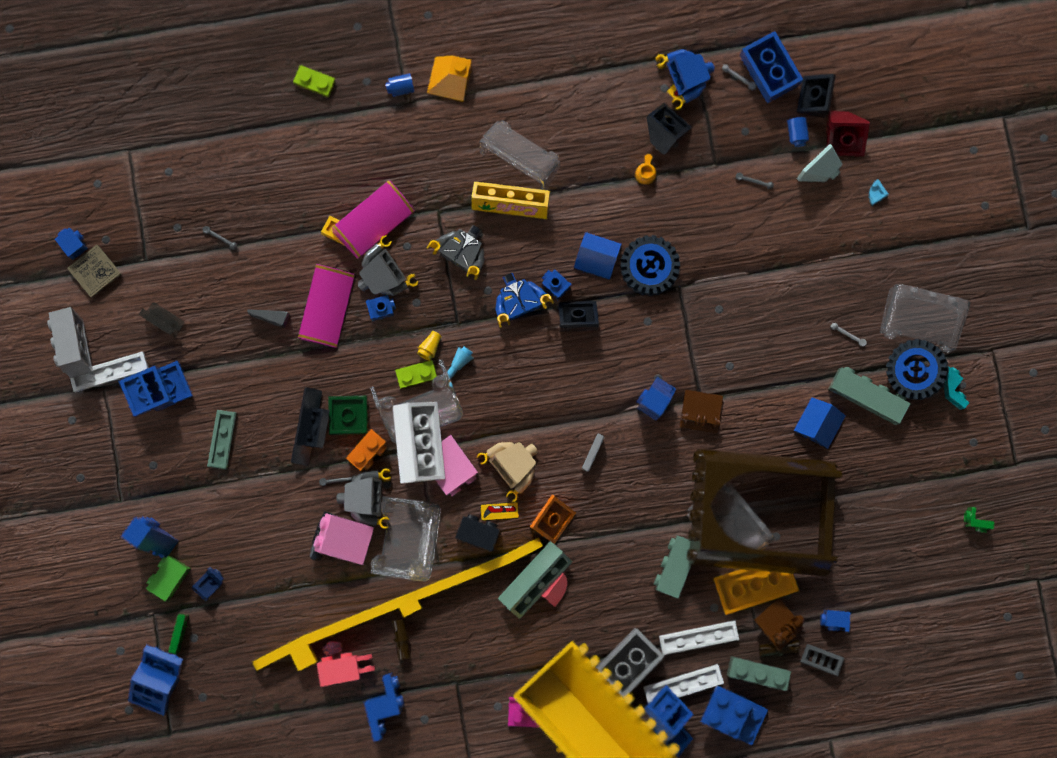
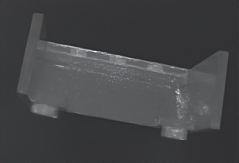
[479,120,560,190]
[370,359,463,443]

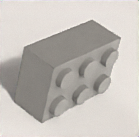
[47,307,93,378]
[596,628,664,697]

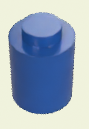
[385,73,415,97]
[787,117,809,147]

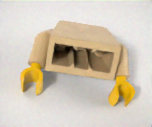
[477,442,538,502]

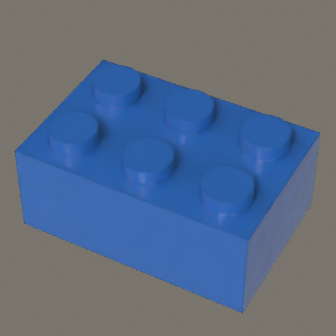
[739,31,803,103]

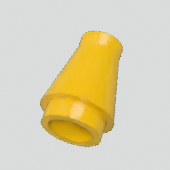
[417,331,442,361]

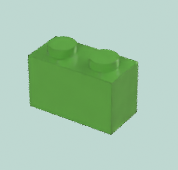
[146,556,191,602]

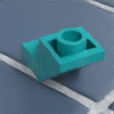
[944,366,970,410]

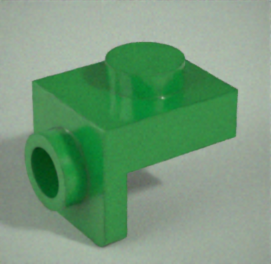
[964,507,994,533]

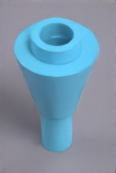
[445,346,473,380]

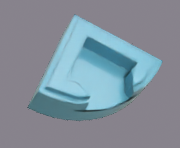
[869,180,889,206]

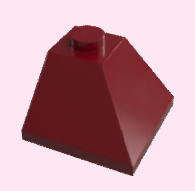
[827,111,870,156]

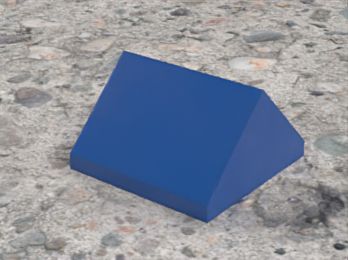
[574,232,621,280]
[794,397,845,449]

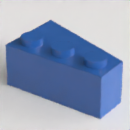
[636,377,676,420]
[121,517,178,558]

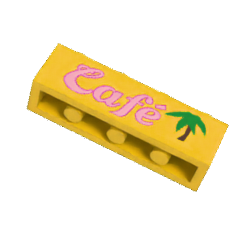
[471,181,550,219]

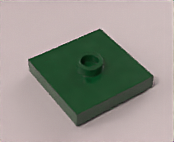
[328,395,368,435]

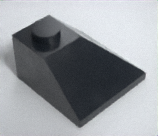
[646,102,692,155]

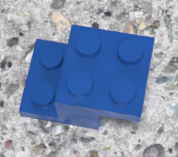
[119,361,193,417]
[128,645,183,716]
[364,672,405,741]
[644,685,693,757]
[700,685,768,745]

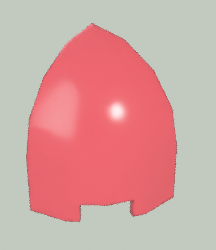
[542,573,567,607]

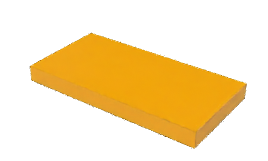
[713,569,799,615]

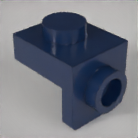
[192,567,224,601]

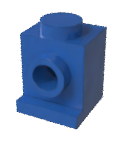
[542,269,572,300]
[366,295,396,321]
[820,610,851,632]

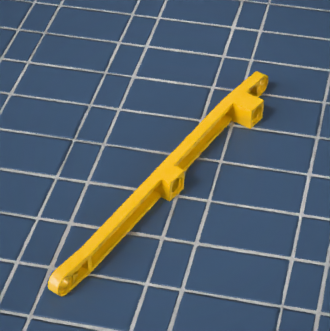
[252,538,543,671]

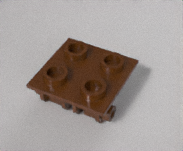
[679,390,723,433]
[754,598,805,651]

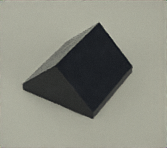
[796,74,836,118]
[558,301,599,332]

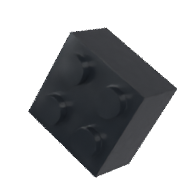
[455,514,500,552]

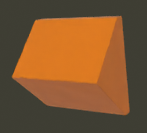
[530,495,576,544]

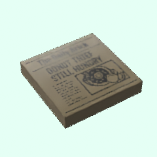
[67,245,122,298]

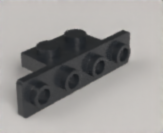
[291,387,330,466]

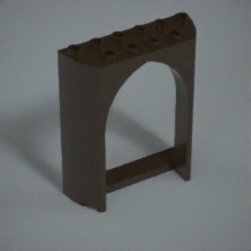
[687,449,842,576]

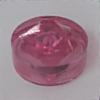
[322,640,342,655]

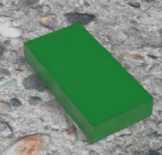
[168,613,189,654]

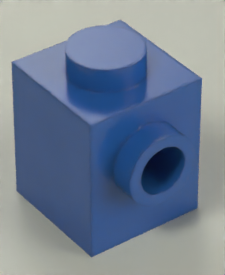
[55,227,88,260]

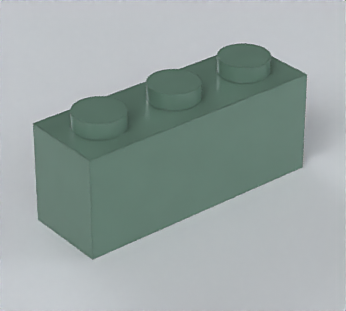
[653,535,691,598]
[727,656,791,691]

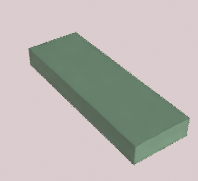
[207,410,237,470]

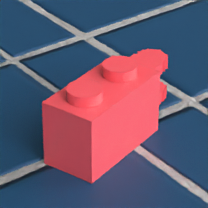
[317,652,375,686]

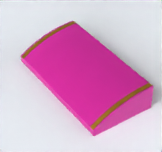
[332,180,415,259]
[298,264,355,348]

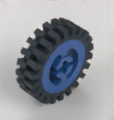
[620,235,680,296]
[886,339,949,400]

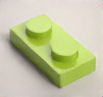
[293,65,336,97]
[395,360,437,389]

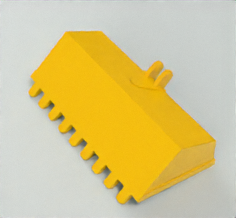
[513,641,679,758]

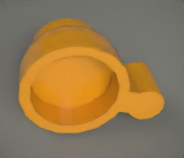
[635,154,656,185]

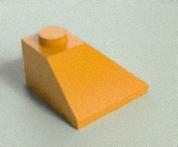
[427,56,472,102]

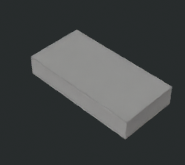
[581,434,604,472]

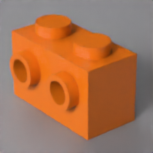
[346,429,387,472]

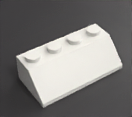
[393,402,445,483]

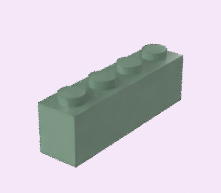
[828,367,910,425]
[498,541,573,619]

